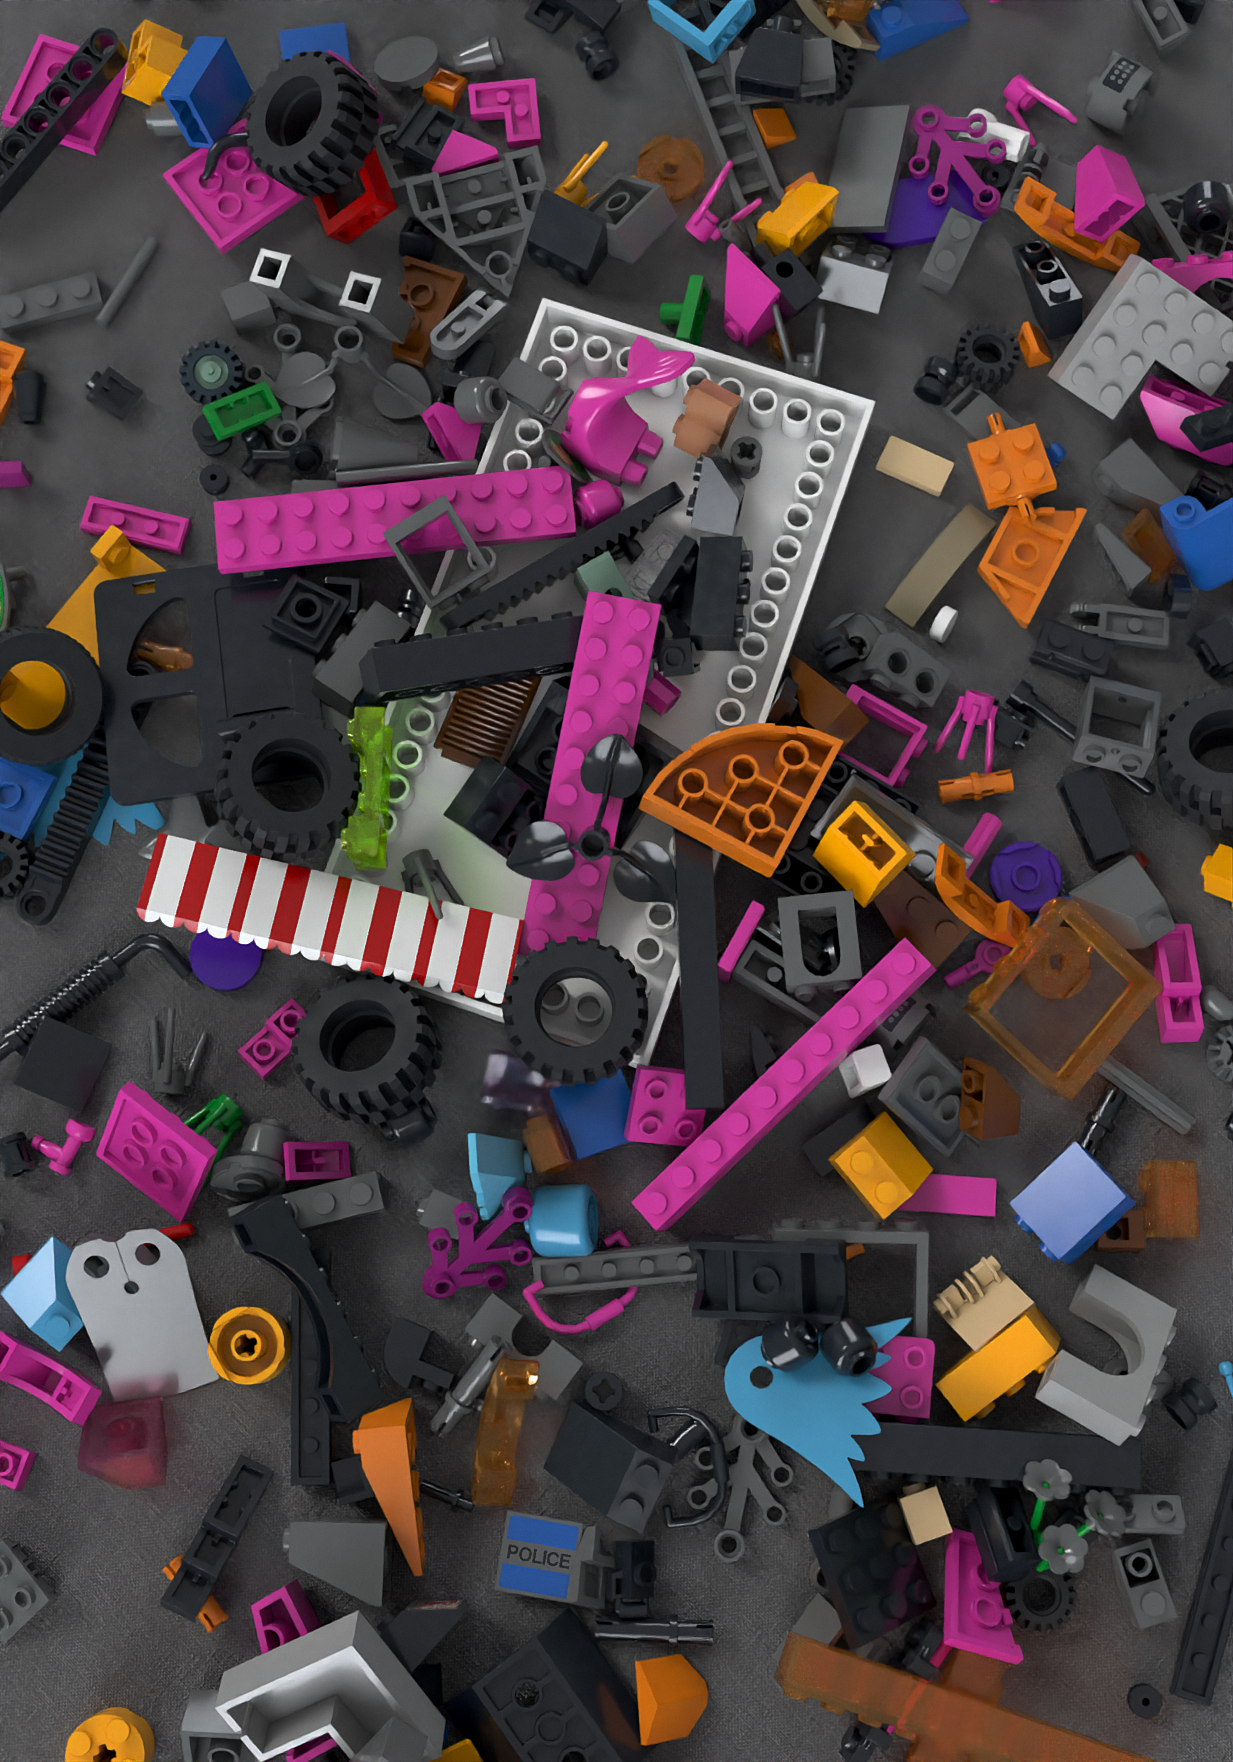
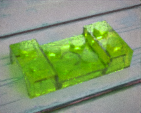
[341,707,393,870]

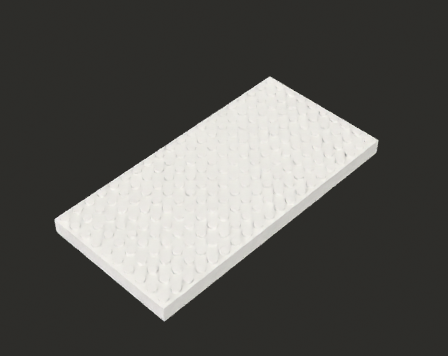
[300,298,875,1068]

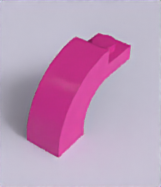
[0,1330,102,1426]

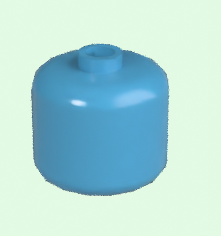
[524,1184,599,1257]

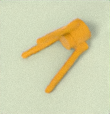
[553,141,637,208]

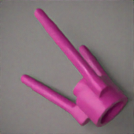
[1003,74,1078,147]
[684,160,762,244]
[933,690,998,773]

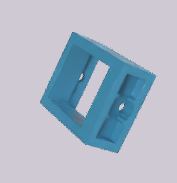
[647,0,756,64]

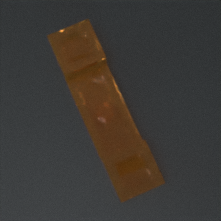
[472,1359,540,1505]

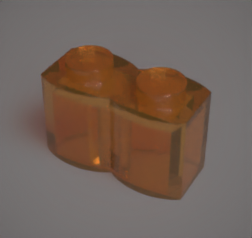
[521,1114,577,1177]

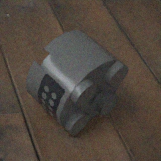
[1084,51,1160,136]
[864,989,940,1064]

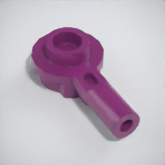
[943,938,1012,990]

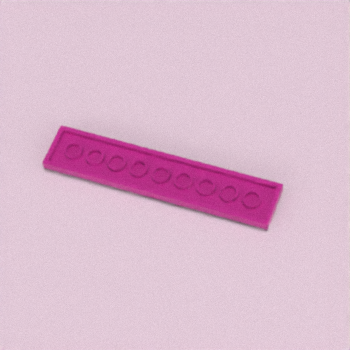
[213,465,577,574]
[517,591,662,956]

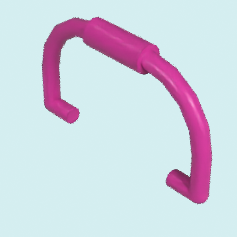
[523,1230,639,1335]

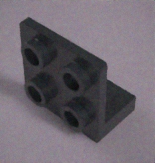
[647,535,751,629]

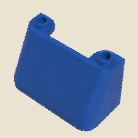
[1159,496,1233,591]

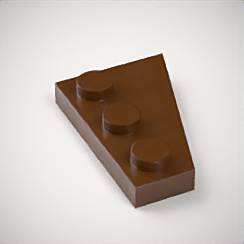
[391,255,468,369]
[873,869,972,969]

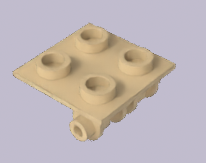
[932,1255,1036,1353]

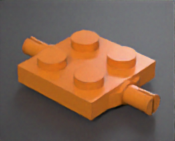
[967,413,1057,523]

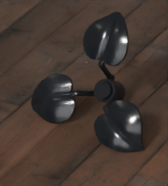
[506,733,676,903]

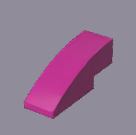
[1153,924,1204,1043]

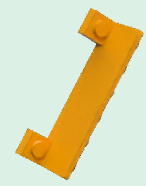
[0,525,167,729]

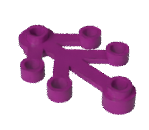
[909,104,1007,217]
[422,1187,534,1299]

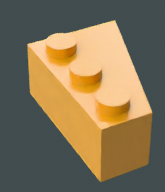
[935,1305,1061,1422]

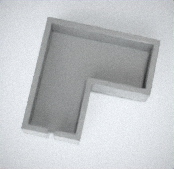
[1047,253,1233,420]
[215,1610,446,1762]

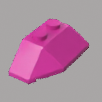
[1139,374,1233,466]

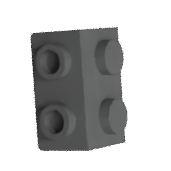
[1097,1494,1186,1535]

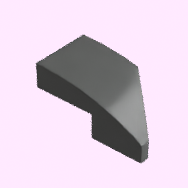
[566,1526,615,1610]

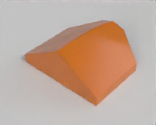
[635,1654,709,1746]

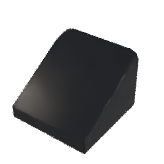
[399,217,439,263]

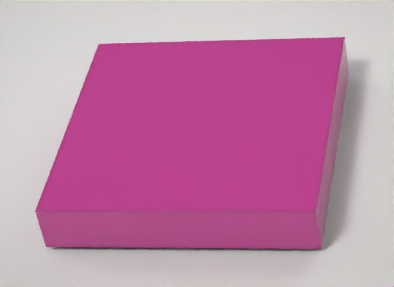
[718,900,765,983]

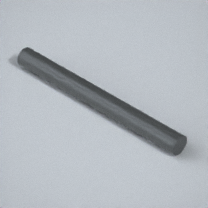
[336,459,478,486]

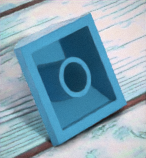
[1,1235,84,1352]

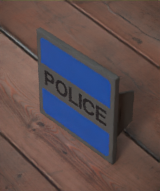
[494,1510,584,1603]

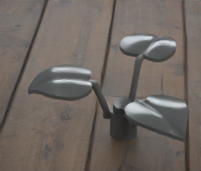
[271,272,432,420]

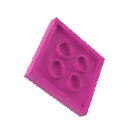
[0,34,127,156]
[162,118,305,255]
[96,1081,218,1223]

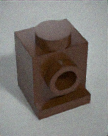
[1094,1210,1145,1254]

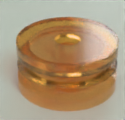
[766,329,793,360]

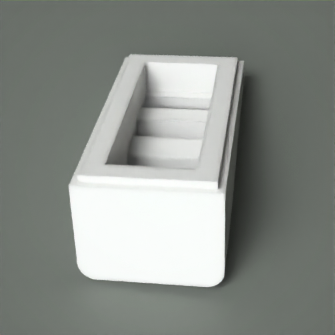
[839,1044,892,1098]

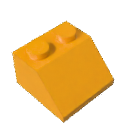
[755,181,839,258]
[827,1111,933,1220]

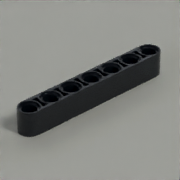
[0,27,128,213]

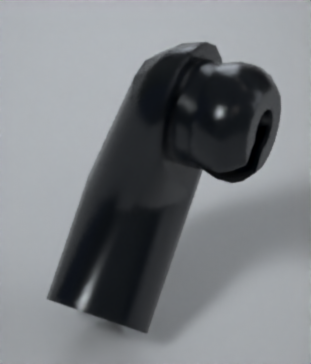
[239,427,270,480]

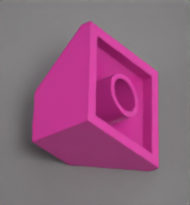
[724,243,781,348]

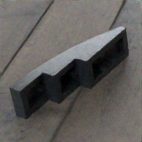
[160,1455,275,1623]

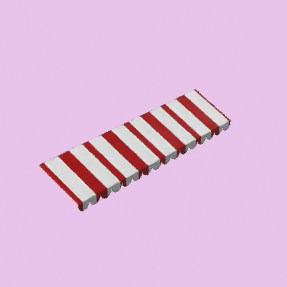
[137,833,524,1003]

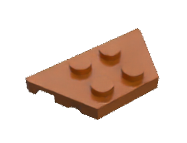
[977,506,1087,629]

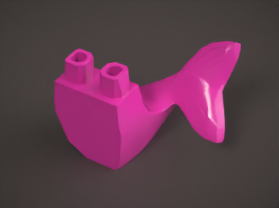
[561,336,696,488]

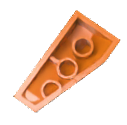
[353,1398,426,1577]

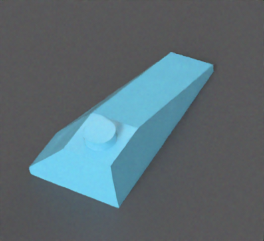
[468,1133,533,1222]

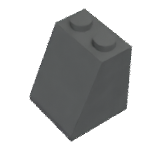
[283,1516,394,1607]

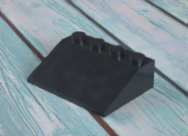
[504,676,683,850]

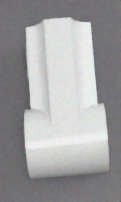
[956,108,1030,163]

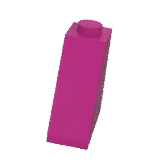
[1074,145,1145,243]

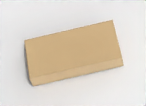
[876,435,955,497]

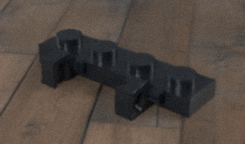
[839,1616,944,1762]

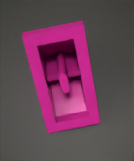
[432,130,499,177]
[421,402,482,477]
[283,1141,351,1185]

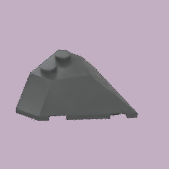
[404,145,547,299]

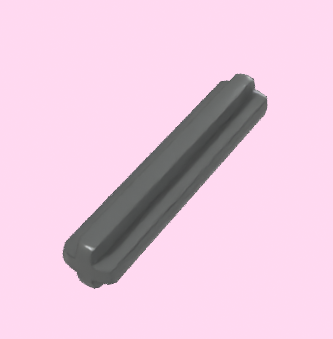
[1096,1054,1196,1135]

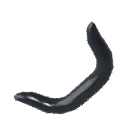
[202,132,250,181]

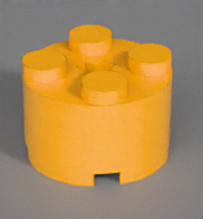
[208,1306,291,1385]
[65,1707,155,1762]

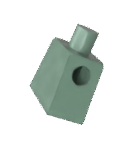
[573,551,635,602]

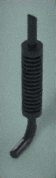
[0,933,193,1062]

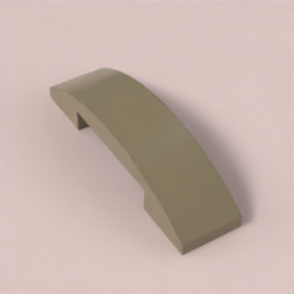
[796,0,881,51]
[884,503,997,630]

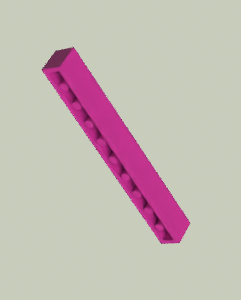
[631,938,937,1231]

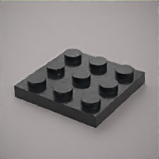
[807,1491,937,1649]

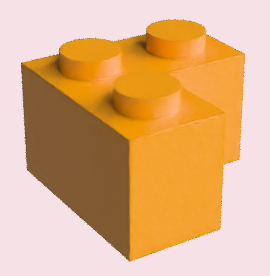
[121,19,188,106]

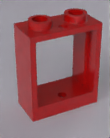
[312,147,398,245]

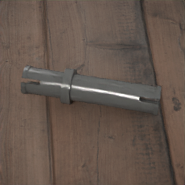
[428,1335,512,1438]

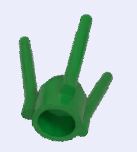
[183,1093,244,1188]

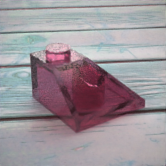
[77,1395,168,1490]

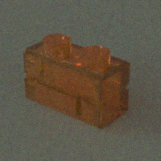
[1138,1160,1199,1239]

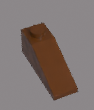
[788,654,870,753]

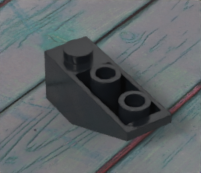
[1012,238,1083,340]

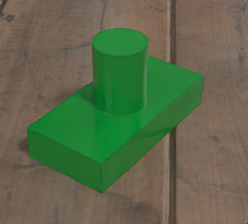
[660,275,711,346]
[202,381,282,441]

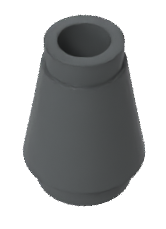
[453,36,505,74]

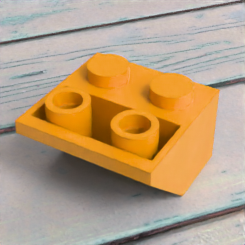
[813,800,917,908]

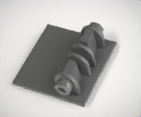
[1001,143,1077,213]
[756,909,828,974]
[0,1537,56,1644]

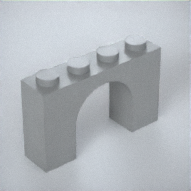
[1035,1264,1177,1446]

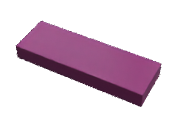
[80,495,192,555]
[896,1174,997,1217]

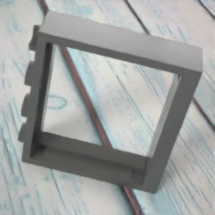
[771,1217,929,1338]

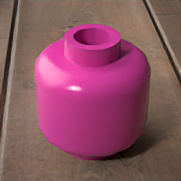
[573,480,624,530]

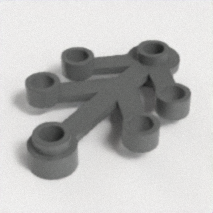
[245,323,335,450]
[687,1413,793,1562]

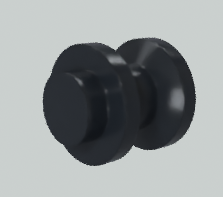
[192,414,232,456]

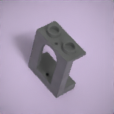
[777,890,862,998]

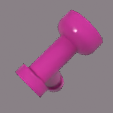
[31,1118,97,1176]

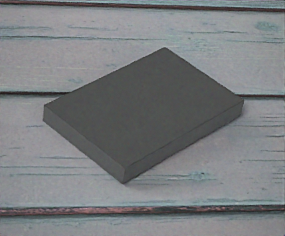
[877,1036,966,1158]

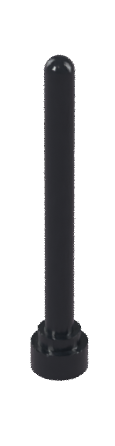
[1005,680,1156,796]

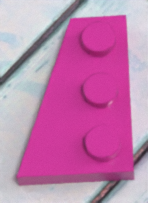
[944,1528,1024,1665]

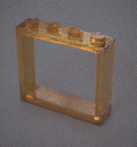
[963,897,1163,1100]

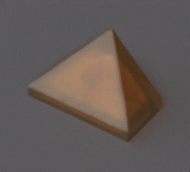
[1121,508,1177,584]

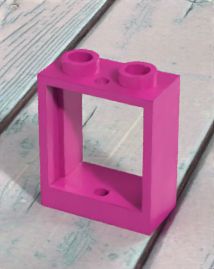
[837,684,929,789]

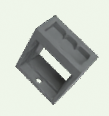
[382,494,493,611]
[1072,675,1162,778]

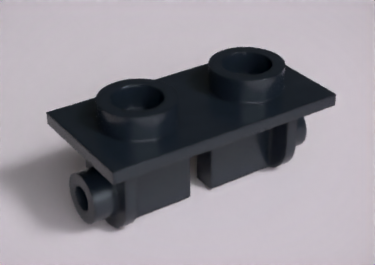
[960,691,1035,750]

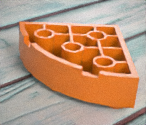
[639,723,844,879]

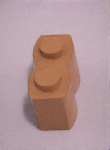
[672,378,742,459]

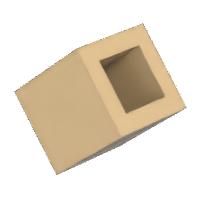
[897,1482,953,1545]

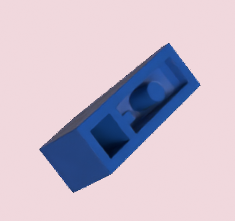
[866,0,969,62]

